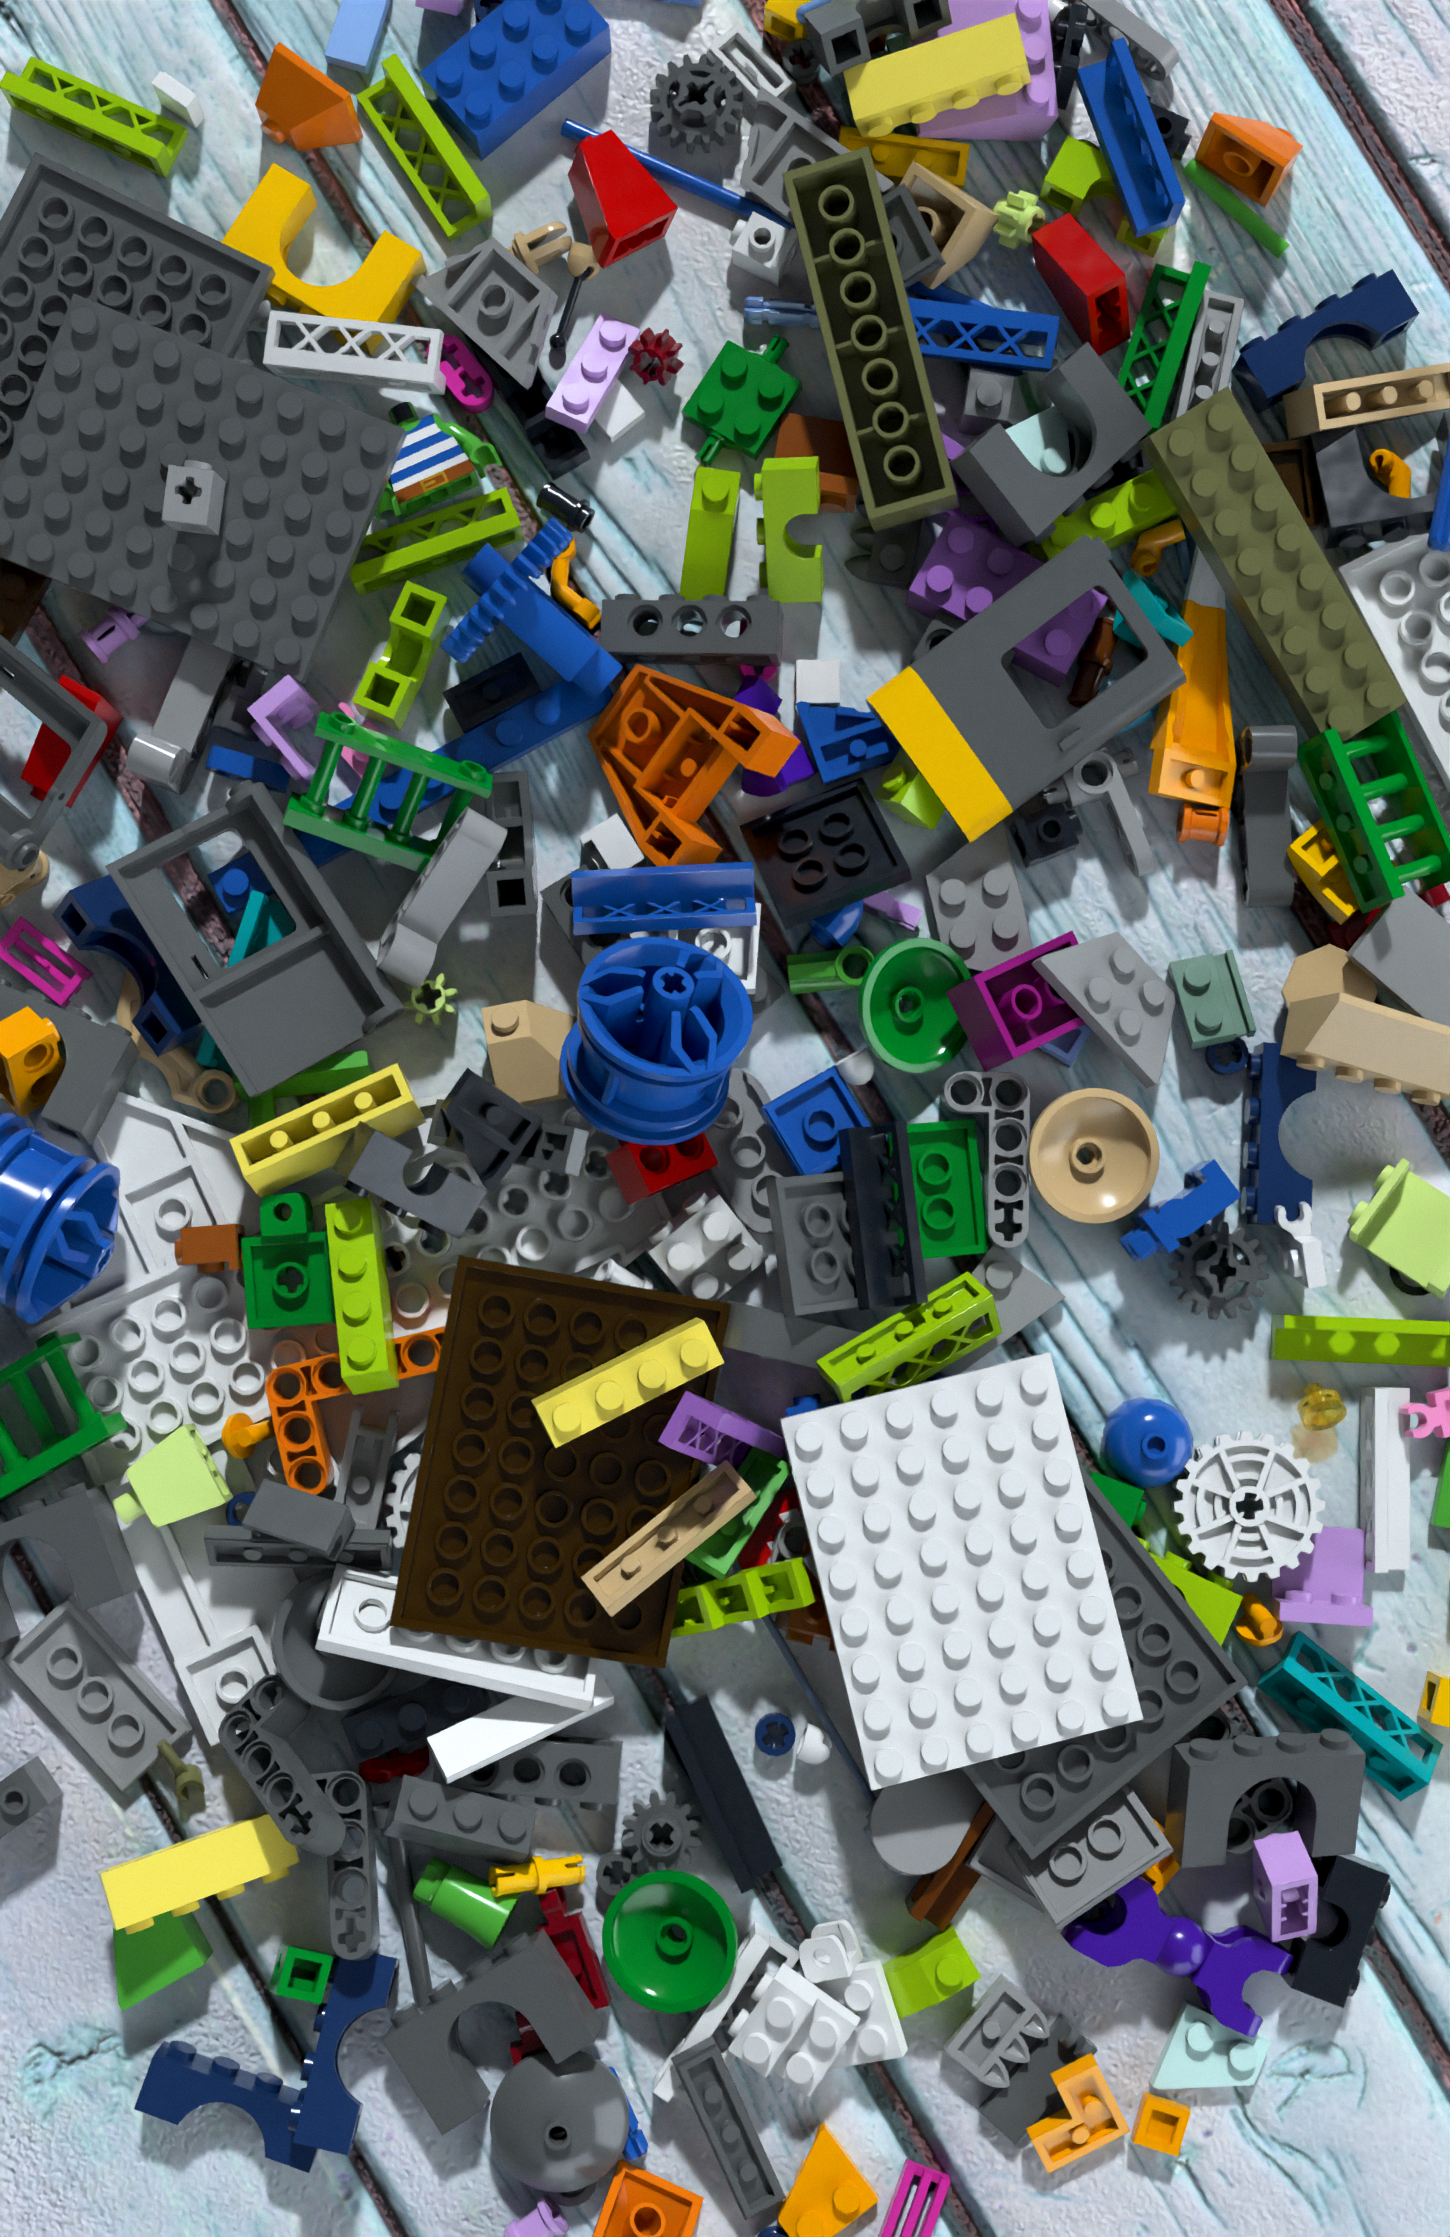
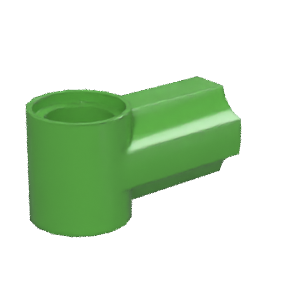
[787,945,874,995]

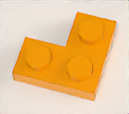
[1026,2052,1130,2174]

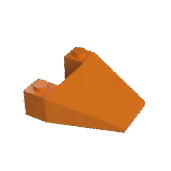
[587,663,801,866]

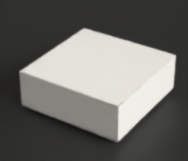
[152,71,205,129]
[593,379,645,443]
[795,659,840,707]

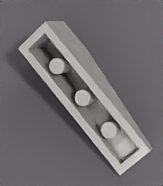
[1169,289,1245,423]

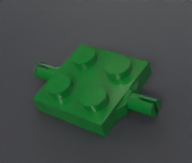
[681,334,803,468]

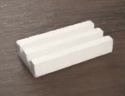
[706,21,796,110]

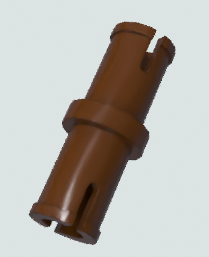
[1067,618,1119,709]

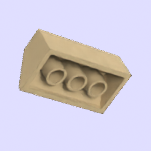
[1280,992,1450,1106]

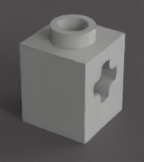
[161,460,226,536]

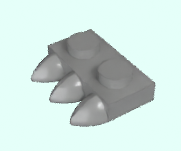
[943,1973,1050,2088]

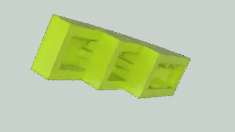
[670,1557,816,1639]

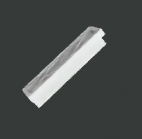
[263,310,447,395]
[1360,1386,1410,1574]
[653,1922,799,2109]

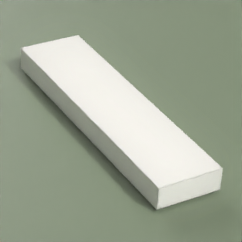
[427,1668,614,1784]

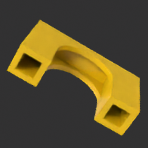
[221,163,427,357]

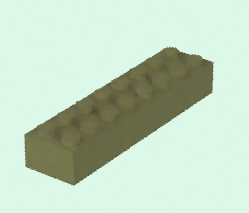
[782,146,960,532]
[1138,386,1408,743]

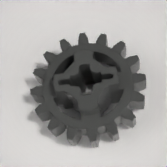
[650,54,743,154]
[1168,1222,1269,1320]

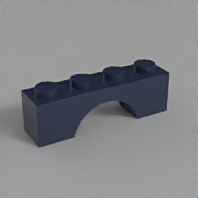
[1232,269,1419,414]
[52,874,206,1057]
[1241,1042,1317,1226]
[288,1949,399,2155]
[134,2041,319,2173]

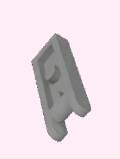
[334,1403,400,1530]

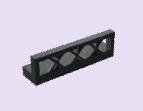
[838,1121,928,1311]
[665,1694,783,1894]

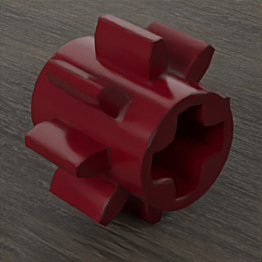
[628,327,684,387]

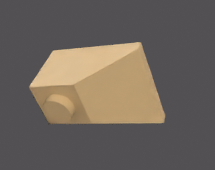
[899,162,999,290]
[481,1000,577,1107]

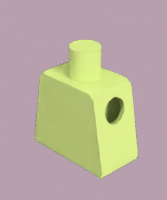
[113,1423,233,1528]

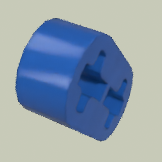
[205,746,291,793]

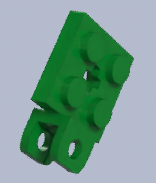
[241,1192,336,1329]

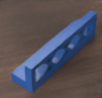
[1075,37,1186,238]
[908,298,1060,373]
[571,861,757,935]

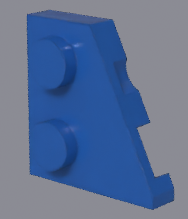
[795,701,901,787]

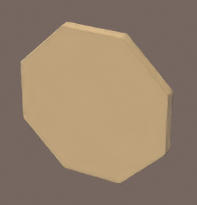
[1281,944,1378,1011]

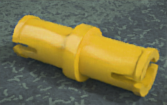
[488,1854,585,1897]

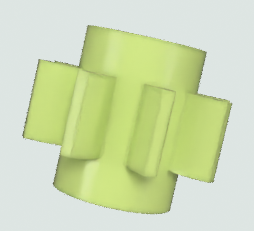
[993,190,1046,250]
[403,973,459,1027]

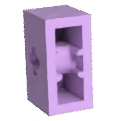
[1253,1831,1318,1943]

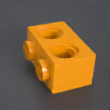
[0,1006,65,1117]

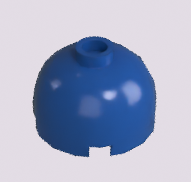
[1100,1397,1194,1488]

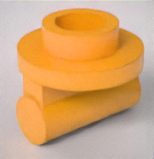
[222,1413,276,1459]
[1236,1593,1283,1647]

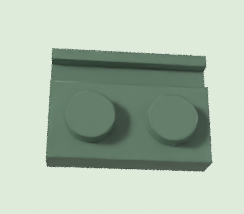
[1167,949,1257,1049]

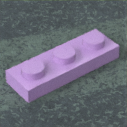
[545,312,641,435]

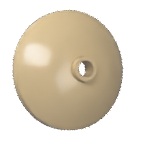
[1027,1088,1160,1224]

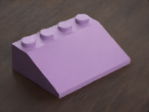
[908,0,1059,142]

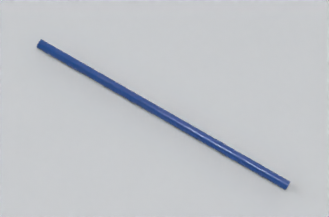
[560,118,994,308]

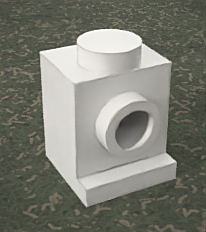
[729,211,799,287]
[579,813,647,870]

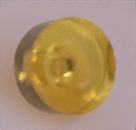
[1297,1383,1347,1431]

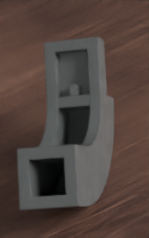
[484,770,538,918]
[427,1099,589,1177]

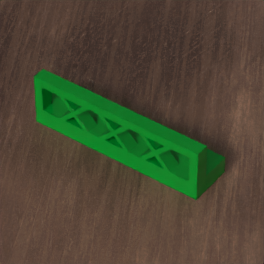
[1117,261,1212,437]

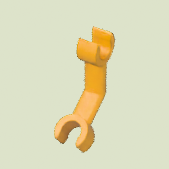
[550,537,601,630]

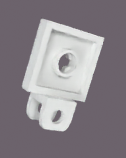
[799,1920,908,2069]

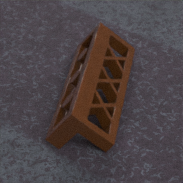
[904,1799,995,1931]

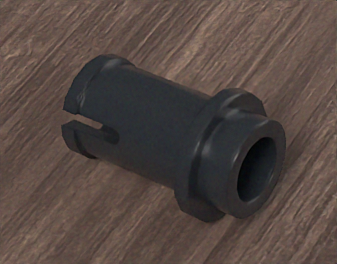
[536,482,595,533]

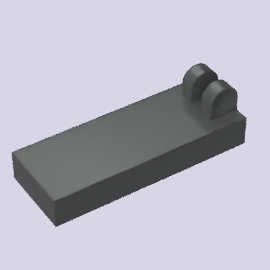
[979,2014,1098,2145]

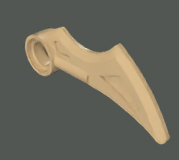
[117,970,240,1116]

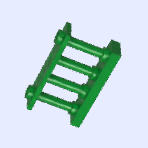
[282,711,493,873]
[1297,711,1450,914]
[0,1331,129,1503]

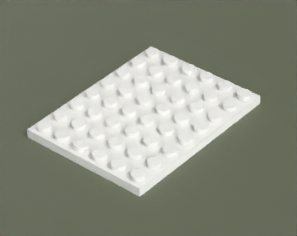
[779,1352,1143,1791]

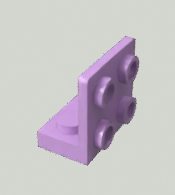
[247,674,319,788]
[1269,1526,1373,1627]

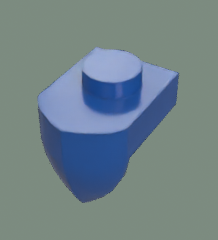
[807,900,863,951]

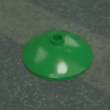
[857,938,971,1073]
[602,1870,738,2013]

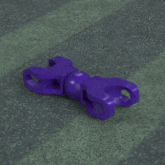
[1060,1874,1295,2037]

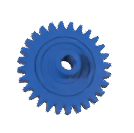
[440,516,623,700]

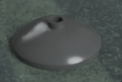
[271,1570,399,1710]
[490,2049,629,2193]

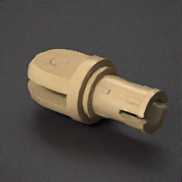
[506,221,572,275]

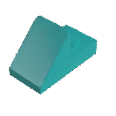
[1113,568,1194,648]

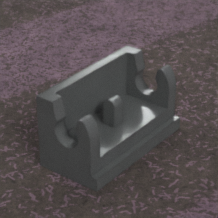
[242,1479,356,1561]

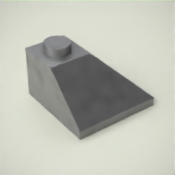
[959,347,1058,436]

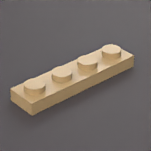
[581,1460,757,1617]

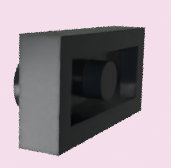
[442,651,542,734]

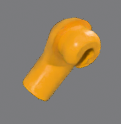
[1369,449,1412,498]
[1131,518,1186,577]

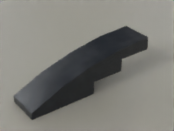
[461,330,591,481]

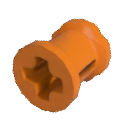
[1176,802,1229,847]

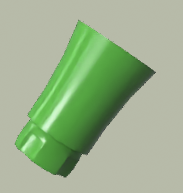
[412,1856,522,1953]

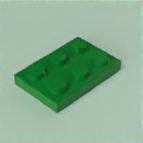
[886,1119,988,1259]

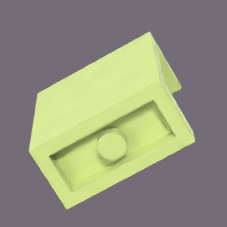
[1347,1157,1450,1300]

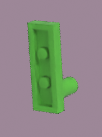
[233,1050,375,1130]
[684,1446,792,1582]

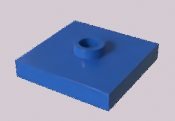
[758,1065,871,1176]

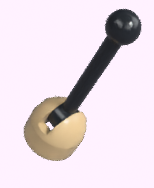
[549,242,601,351]

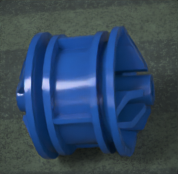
[559,937,753,1145]
[0,1113,120,1324]

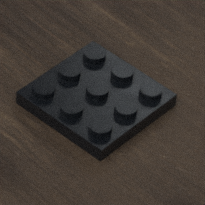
[739,777,912,930]

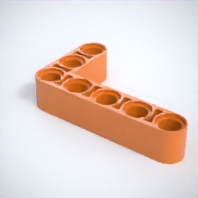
[265,1326,445,1495]

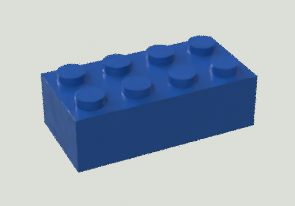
[419,0,612,161]

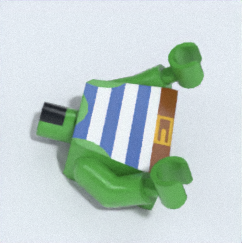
[374,402,503,521]

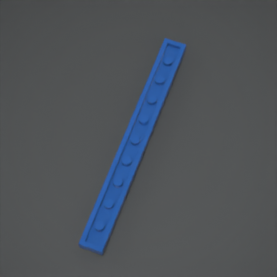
[207,679,614,916]

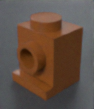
[174,1224,245,1273]

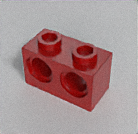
[605,1131,719,1206]

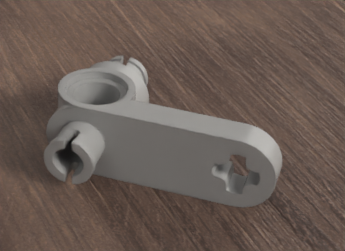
[1039,747,1155,877]

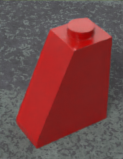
[568,129,678,269]
[1031,213,1131,356]
[20,674,124,809]

